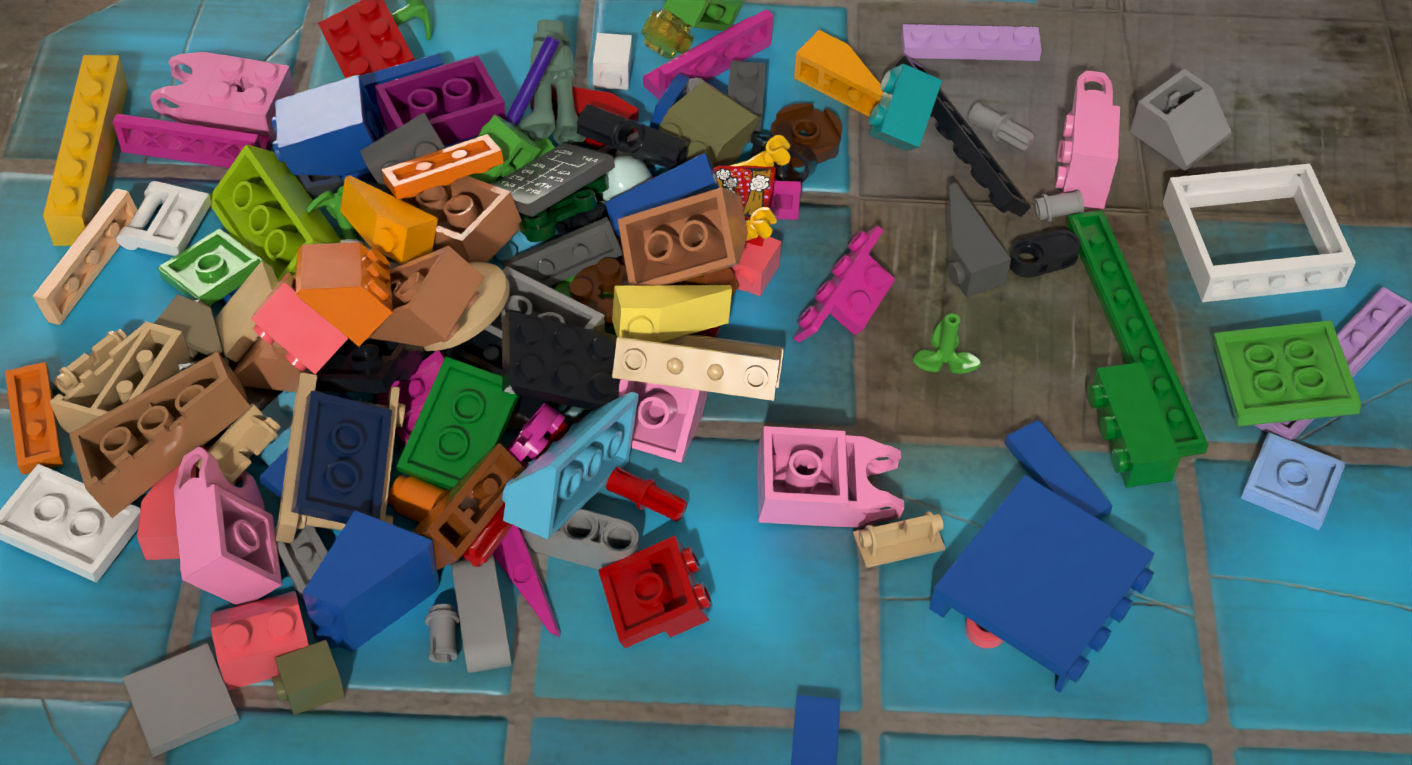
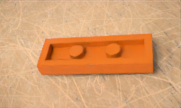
[382,134,504,200]
[5,362,64,475]

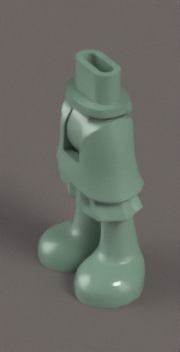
[519,19,586,145]

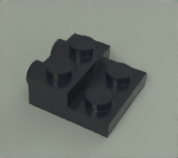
[314,338,425,394]

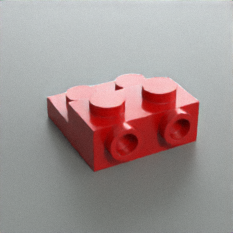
[598,535,713,648]

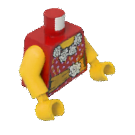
[714,135,790,247]

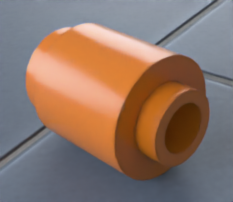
[387,475,449,523]

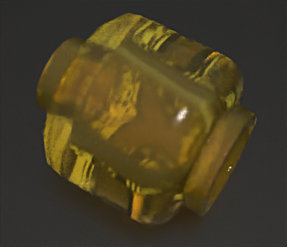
[641,8,694,60]

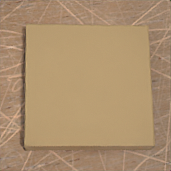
[214,261,278,363]

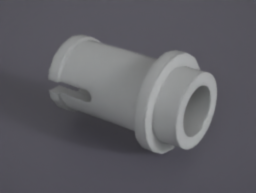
[1035,190,1084,223]
[425,604,459,663]

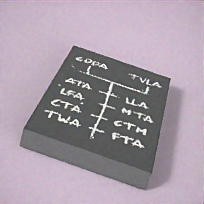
[491,143,615,217]

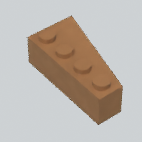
[69,351,251,518]

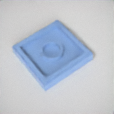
[1241,432,1346,530]

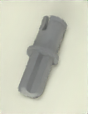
[968,102,1036,152]

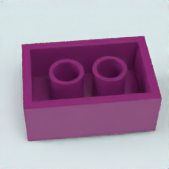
[375,55,506,146]

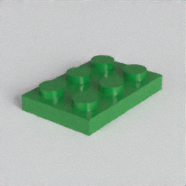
[396,356,520,490]

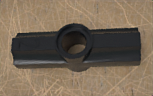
[577,104,689,169]

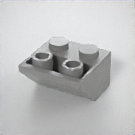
[1130,69,1231,171]

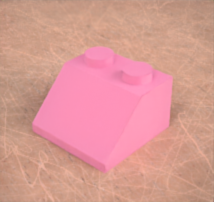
[619,379,708,463]

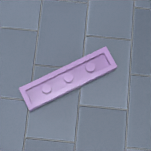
[901,24,1042,61]

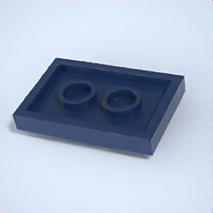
[291,391,392,524]

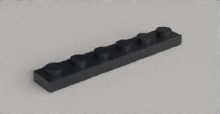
[895,56,1031,217]

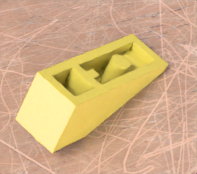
[612,285,732,343]

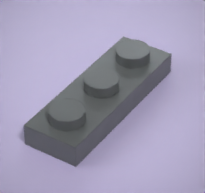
[502,217,623,287]

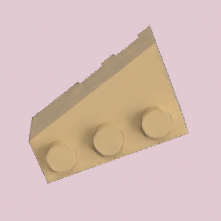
[49,321,192,433]

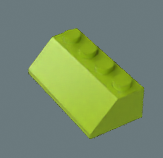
[210,144,341,283]

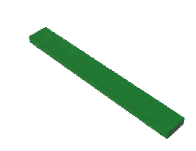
[1066,210,1209,457]

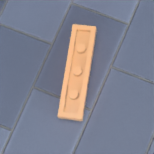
[33,189,137,325]

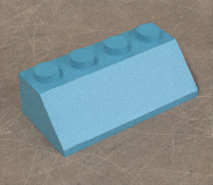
[502,391,639,540]

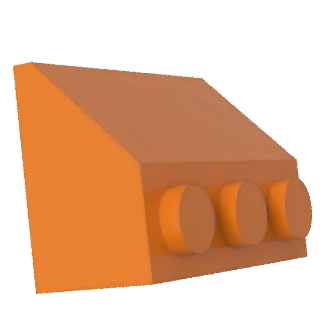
[295,242,393,346]

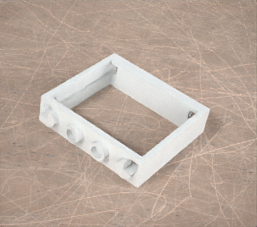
[1162,164,1356,302]

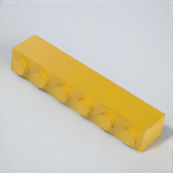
[43,55,128,246]

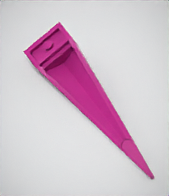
[375,350,560,637]

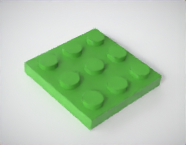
[1213,320,1361,426]

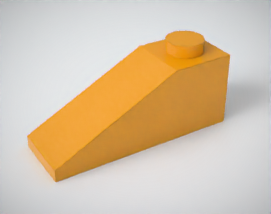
[794,30,883,117]
[340,175,438,264]

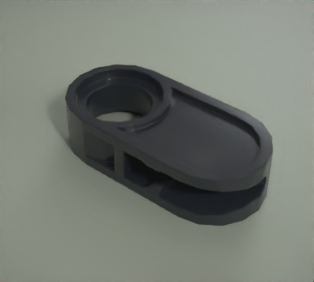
[1010,230,1081,278]

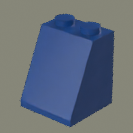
[272,75,385,176]
[302,510,439,652]

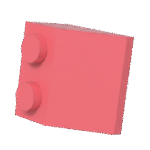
[251,272,348,374]
[210,591,309,690]

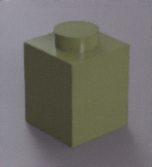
[271,640,345,715]

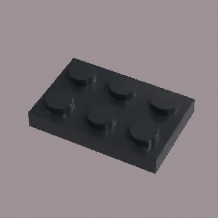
[502,311,619,411]

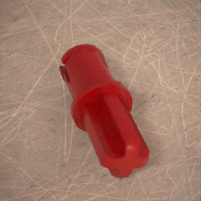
[606,466,688,521]

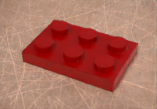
[318,0,415,79]

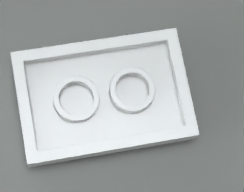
[0,464,141,583]

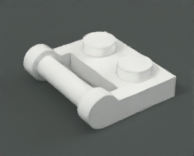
[116,181,211,256]

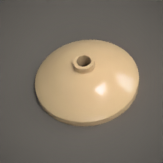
[423,261,510,351]

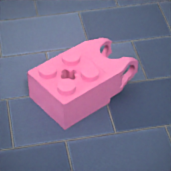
[150,52,295,145]
[1055,70,1120,209]
[757,426,904,528]
[173,446,282,606]

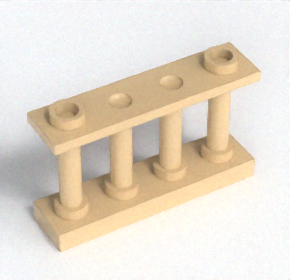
[612,334,784,401]
[275,372,405,543]

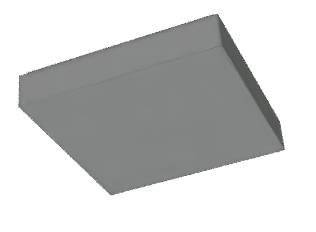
[123,643,240,757]

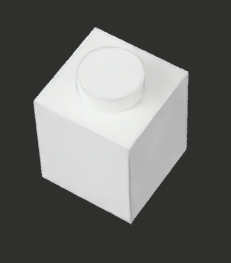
[593,33,632,90]

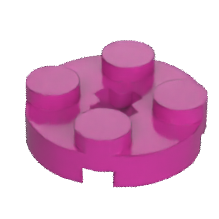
[505,403,565,468]

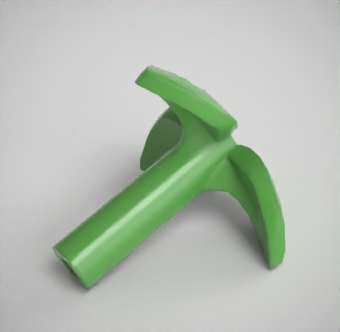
[391,0,433,40]
[306,186,360,240]
[913,313,981,374]

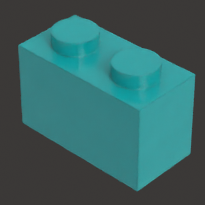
[869,64,942,151]

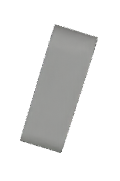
[522,508,639,570]
[451,554,511,673]

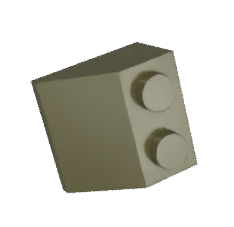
[658,81,760,169]

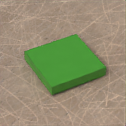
[157,228,263,306]

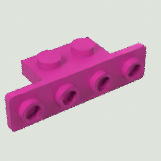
[793,226,895,343]

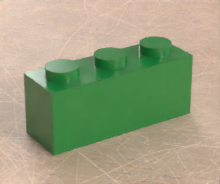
[1087,362,1181,488]

